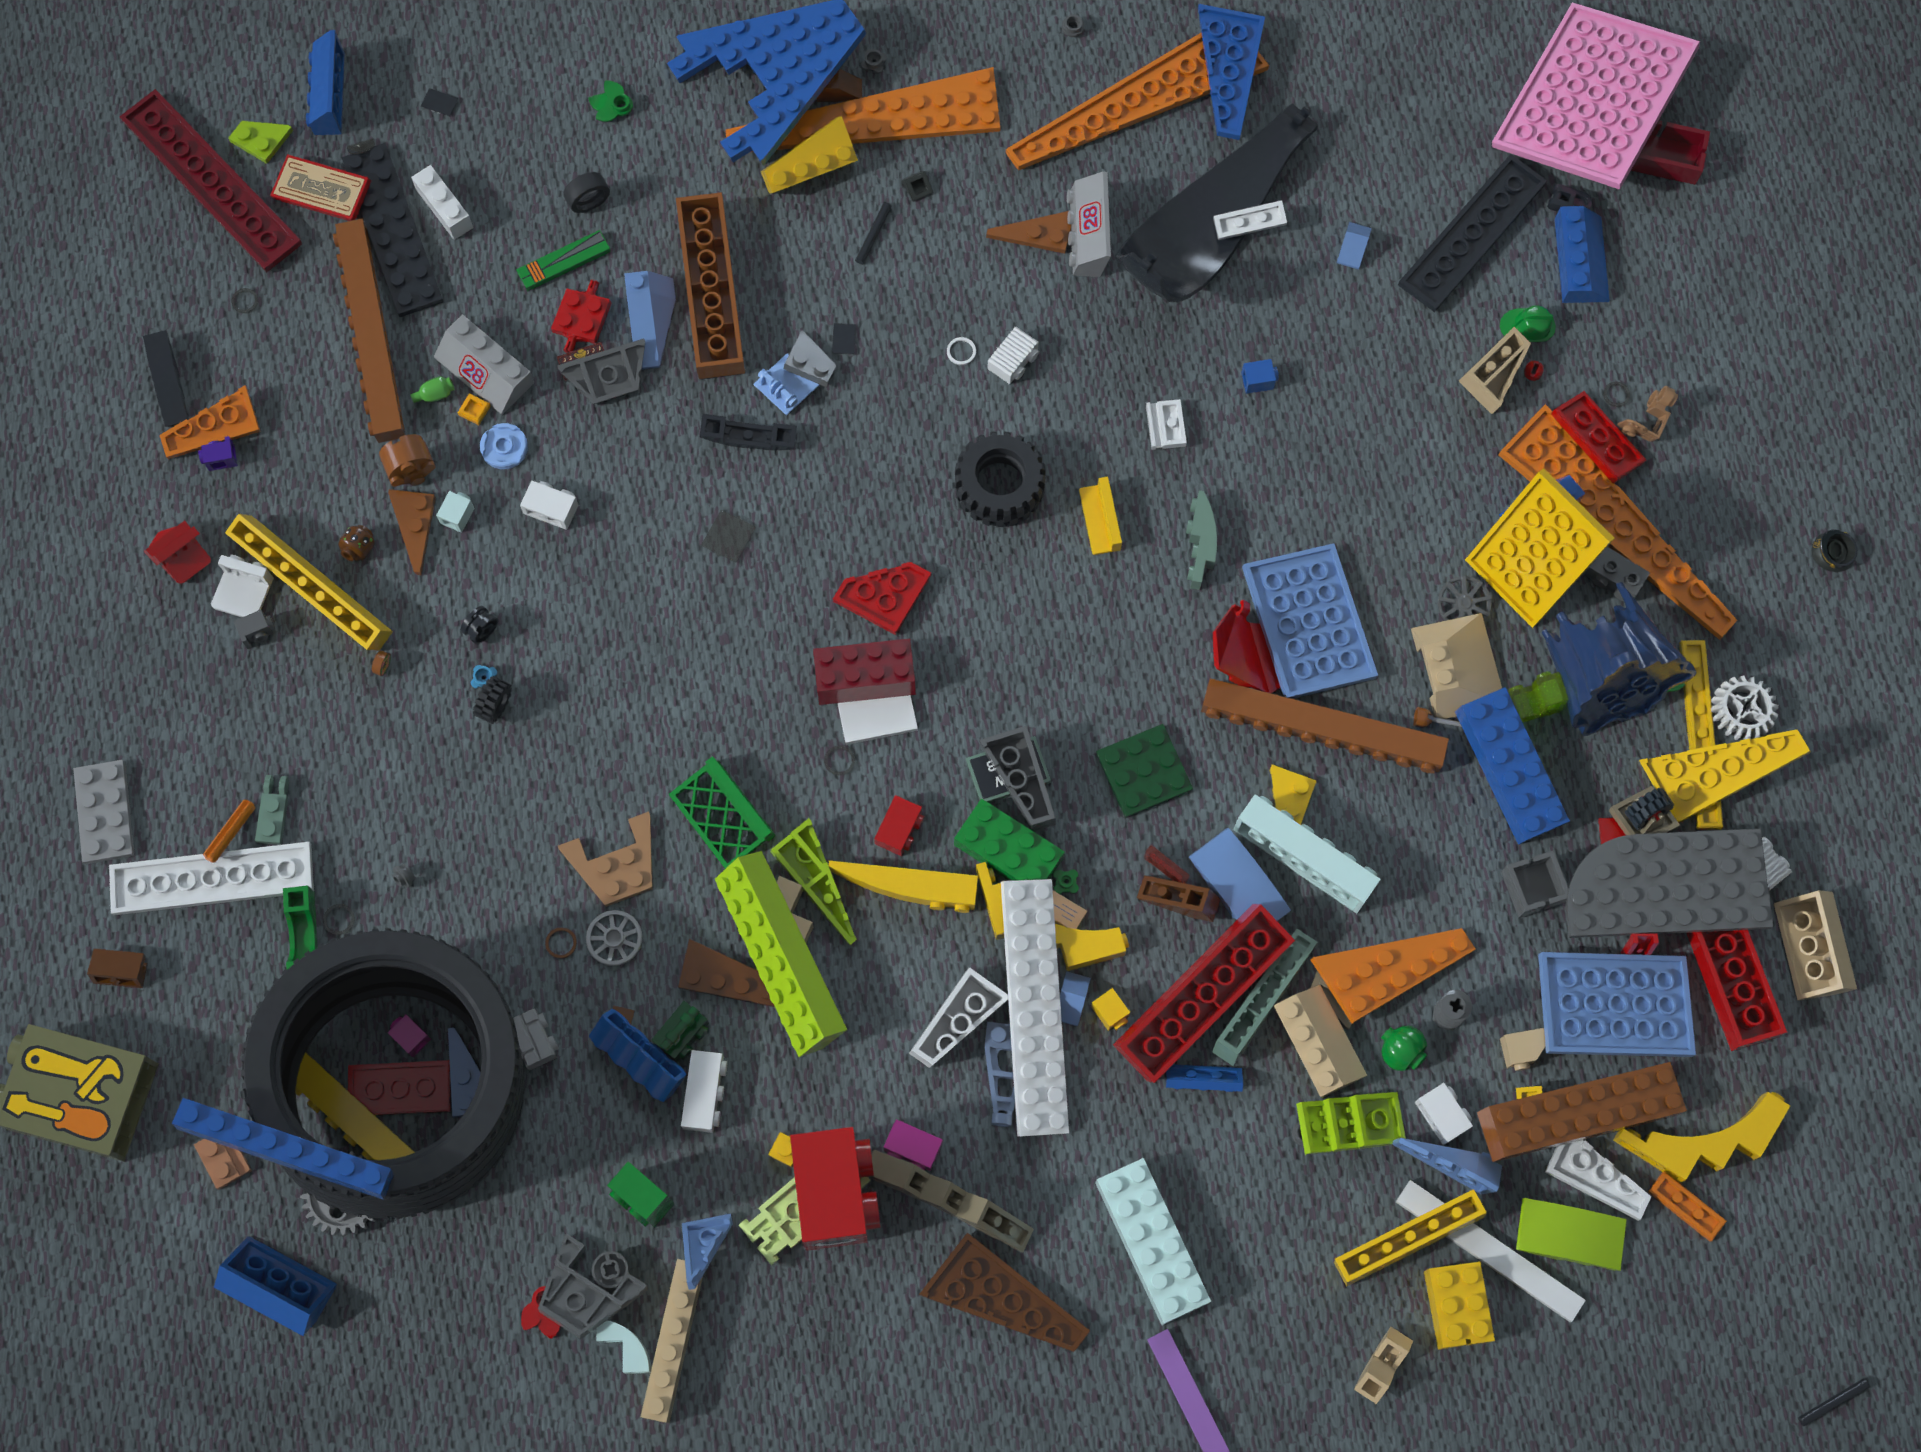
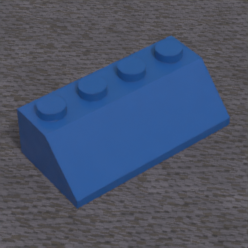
[306,30,345,135]
[1555,206,1610,303]
[214,1236,337,1336]

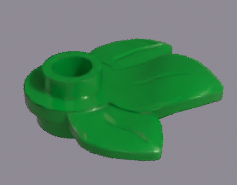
[588,80,633,122]

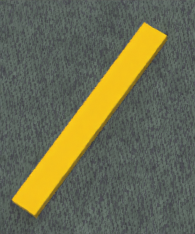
[1679,640,1723,830]

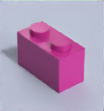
[883,1119,943,1171]

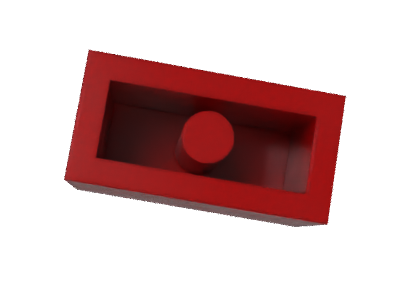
[874,795,925,856]

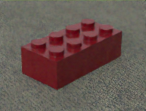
[813,639,916,705]

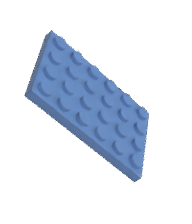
[1242,543,1378,699]
[1538,952,1696,1057]

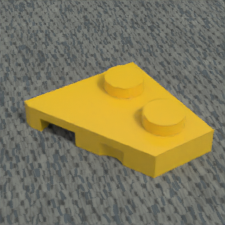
[1270,765,1316,825]

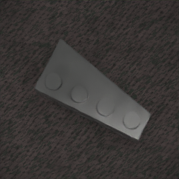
[979,726,1056,831]

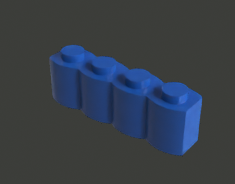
[589,1009,687,1102]

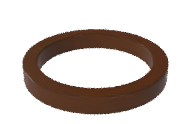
[545,927,577,959]

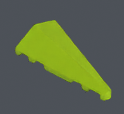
[770,818,857,945]

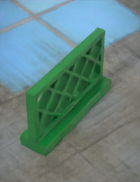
[669,756,776,869]

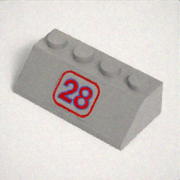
[1067,172,1111,277]
[434,314,534,415]

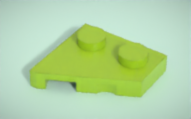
[228,121,293,164]

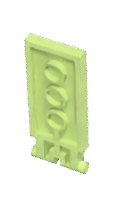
[739,1177,870,1265]

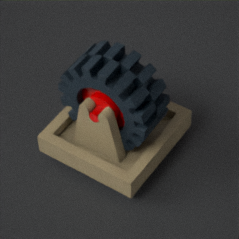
[1609,786,1680,835]

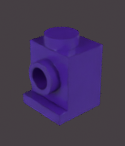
[198,436,238,471]

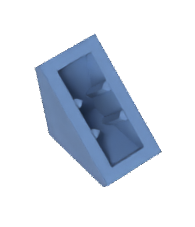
[1337,222,1371,270]
[1060,971,1091,1026]

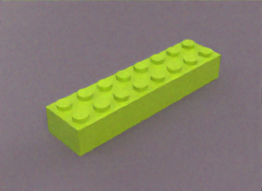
[715,851,847,1057]

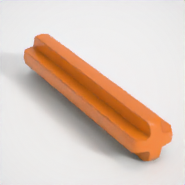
[203,799,255,863]

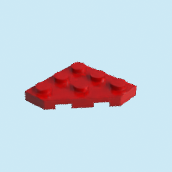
[833,562,931,635]

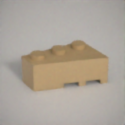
[1459,327,1531,414]

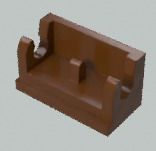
[87,949,148,988]

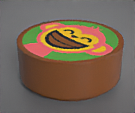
[372,650,391,676]

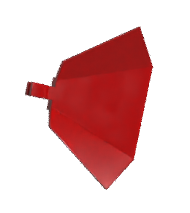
[1213,600,1280,693]

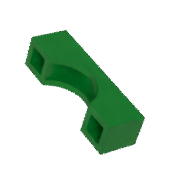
[283,885,317,970]

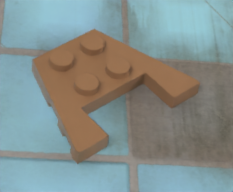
[558,812,653,907]

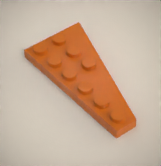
[1311,928,1476,1024]

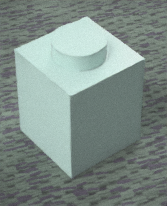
[436,491,474,533]

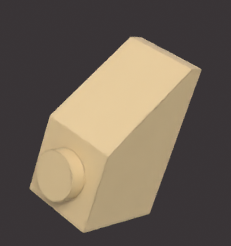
[1500,1028,1545,1071]

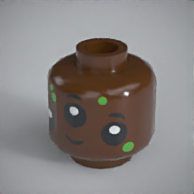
[338,525,375,561]

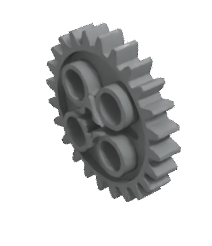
[300,1151,376,1236]

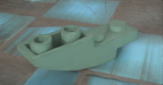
[1186,490,1217,590]

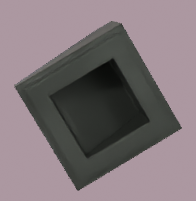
[902,171,934,202]

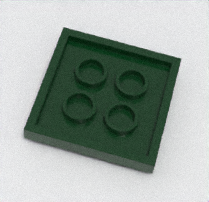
[1096,724,1193,819]

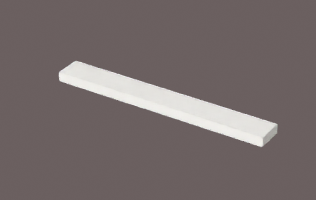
[1396,1180,1585,1322]

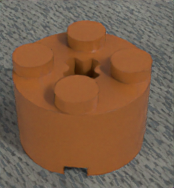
[379,434,436,487]

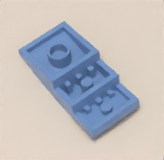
[1189,828,1291,921]

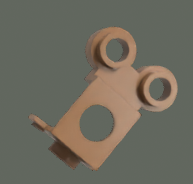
[1618,386,1678,442]

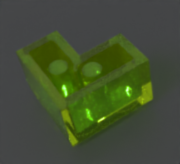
[1508,671,1568,723]

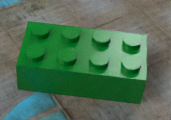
[954,798,1065,881]

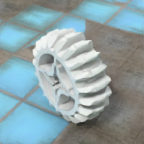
[1711,676,1779,740]

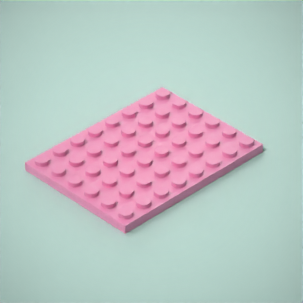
[1492,2,1700,190]

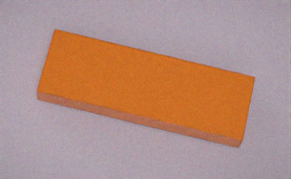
[1648,1171,1727,1242]

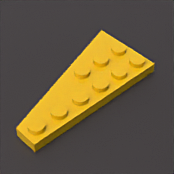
[1639,729,1811,823]

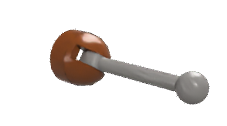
[1413,707,1462,727]

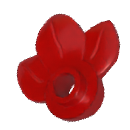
[521,1286,560,1339]

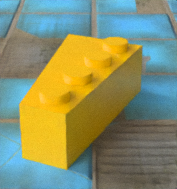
[761,116,858,193]

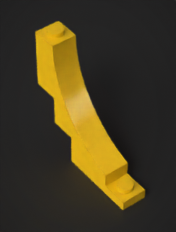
[976,862,1129,971]
[1613,1092,1790,1183]

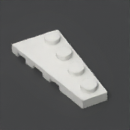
[1545,1140,1651,1221]

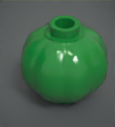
[1381,1026,1428,1071]

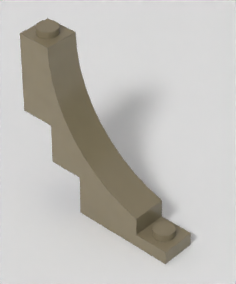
[870,1150,1034,1252]

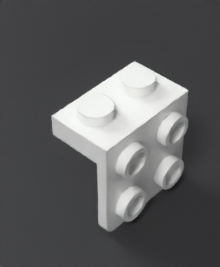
[211,555,274,617]

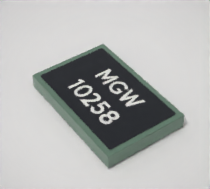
[966,736,1051,803]

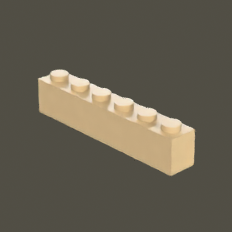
[641,1259,703,1423]

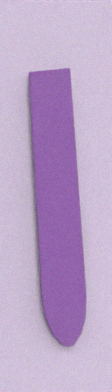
[1147,1329,1229,1452]

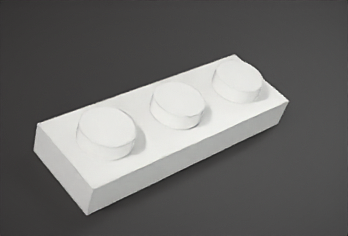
[1213,201,1287,240]

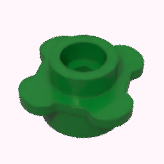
[1054,869,1079,894]

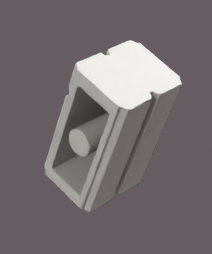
[513,1009,559,1070]

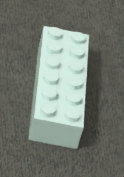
[1233,795,1380,914]
[1095,1158,1211,1325]

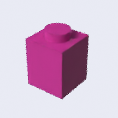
[388,1015,431,1057]

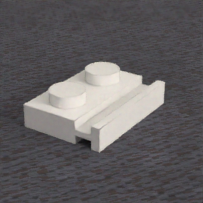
[1146,399,1187,450]

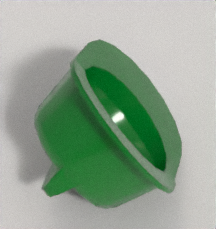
[1500,305,1556,342]

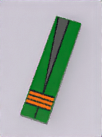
[516,230,611,292]

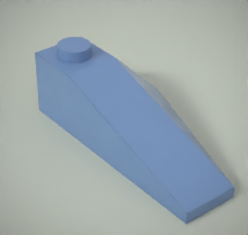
[624,271,676,369]
[1392,1138,1502,1195]

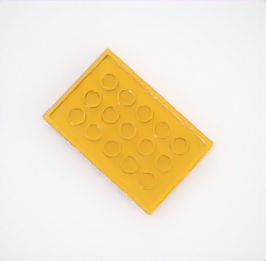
[1465,468,1615,628]

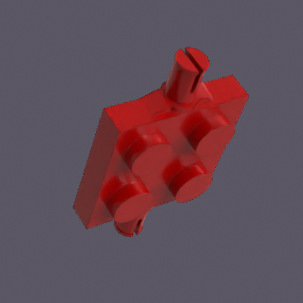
[551,280,612,354]

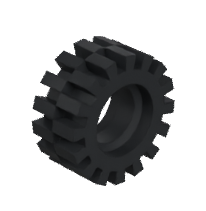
[473,676,512,724]

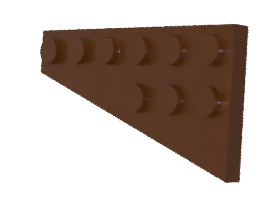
[919,1233,1090,1352]

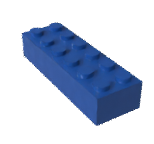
[1455,687,1570,845]

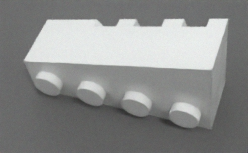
[909,967,1008,1068]

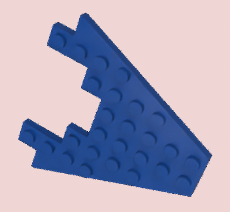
[667,0,866,165]

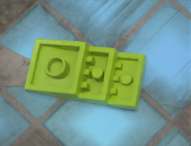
[1296,1092,1406,1155]
[1516,1198,1627,1271]

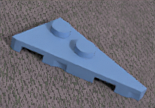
[448,1028,481,1117]
[682,1214,733,1290]

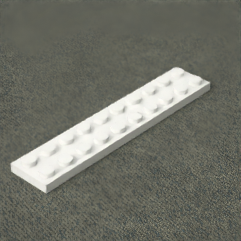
[1001,879,1069,1137]

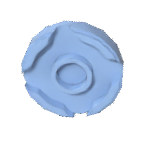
[480,423,528,469]

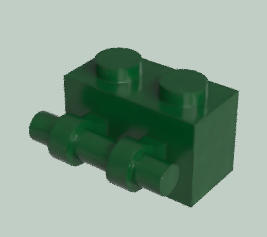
[651,1001,709,1062]

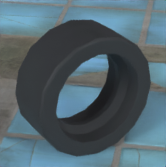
[563,172,610,213]

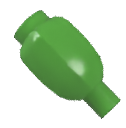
[410,376,455,403]

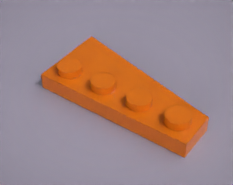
[160,385,261,459]

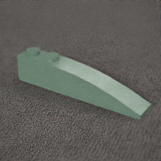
[1212,929,1318,1066]

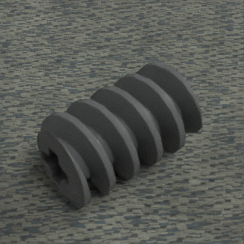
[1433,990,1472,1030]

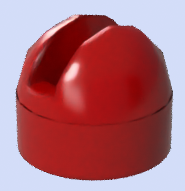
[1524,360,1544,381]

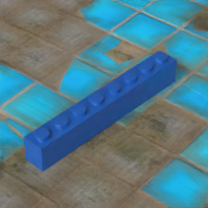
[172,1098,394,1200]

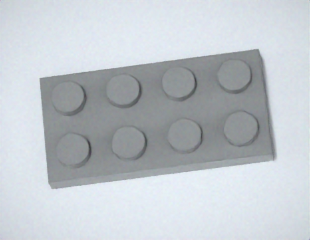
[73,760,135,864]

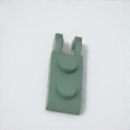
[255,775,289,845]

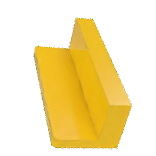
[1079,477,1122,555]

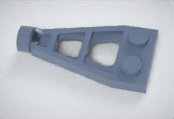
[984,1022,1015,1127]

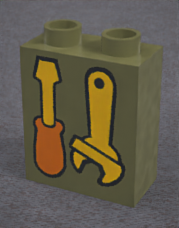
[0,1024,159,1162]

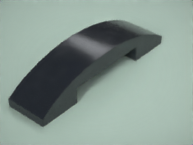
[700,414,797,450]

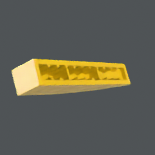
[828,861,978,913]

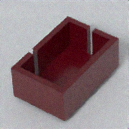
[1631,120,1710,185]

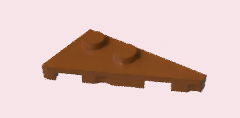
[986,211,1071,254]
[388,489,436,575]

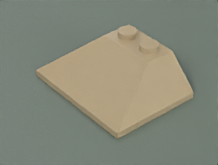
[1411,613,1502,719]

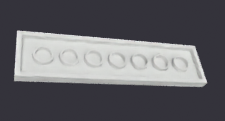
[109,842,314,915]

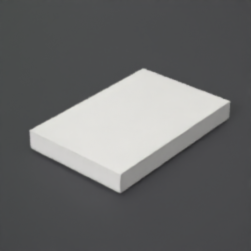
[837,695,918,745]

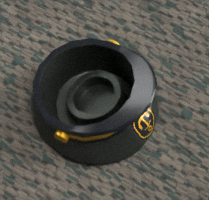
[1811,529,1858,572]

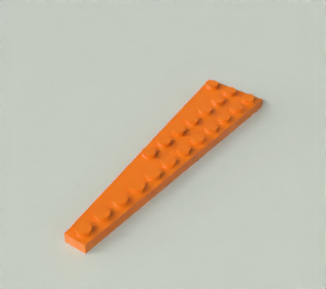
[1006,33,1269,171]
[726,67,1000,152]
[1498,404,1737,640]

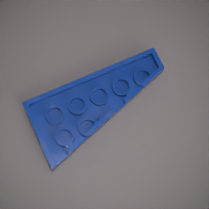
[1198,4,1265,140]

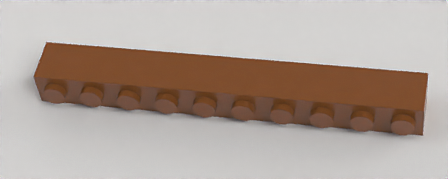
[333,219,406,443]
[1201,678,1449,774]

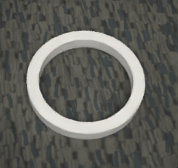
[947,337,976,365]

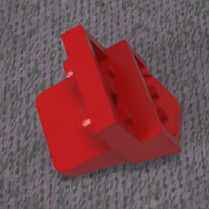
[144,520,211,584]

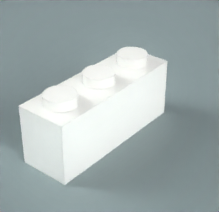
[411,165,473,240]
[681,1050,727,1133]

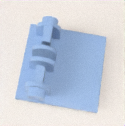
[753,354,819,416]

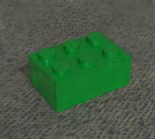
[607,1161,674,1227]

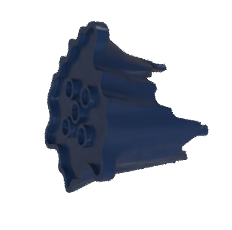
[1542,582,1697,736]

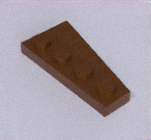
[678,939,775,1007]

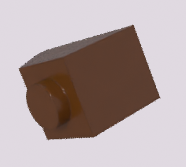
[817,69,862,102]

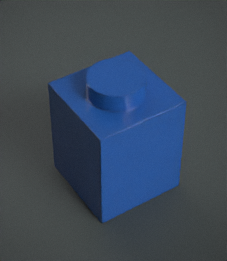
[1241,359,1279,394]

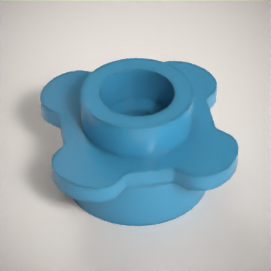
[471,665,497,689]

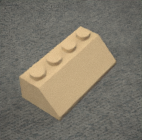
[1774,890,1857,1000]
[1274,985,1367,1098]

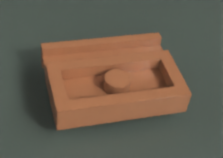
[194,1139,252,1190]

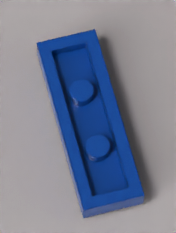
[1165,1065,1243,1092]

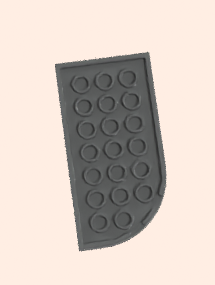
[1566,829,1773,938]

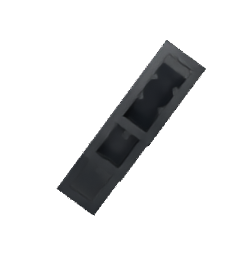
[143,330,189,427]

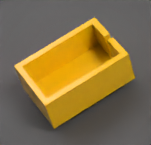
[1424,1262,1495,1350]

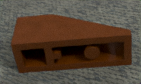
[1137,875,1221,922]

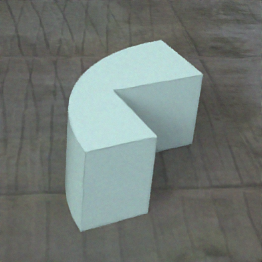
[596,1321,651,1374]

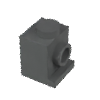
[234,610,276,649]

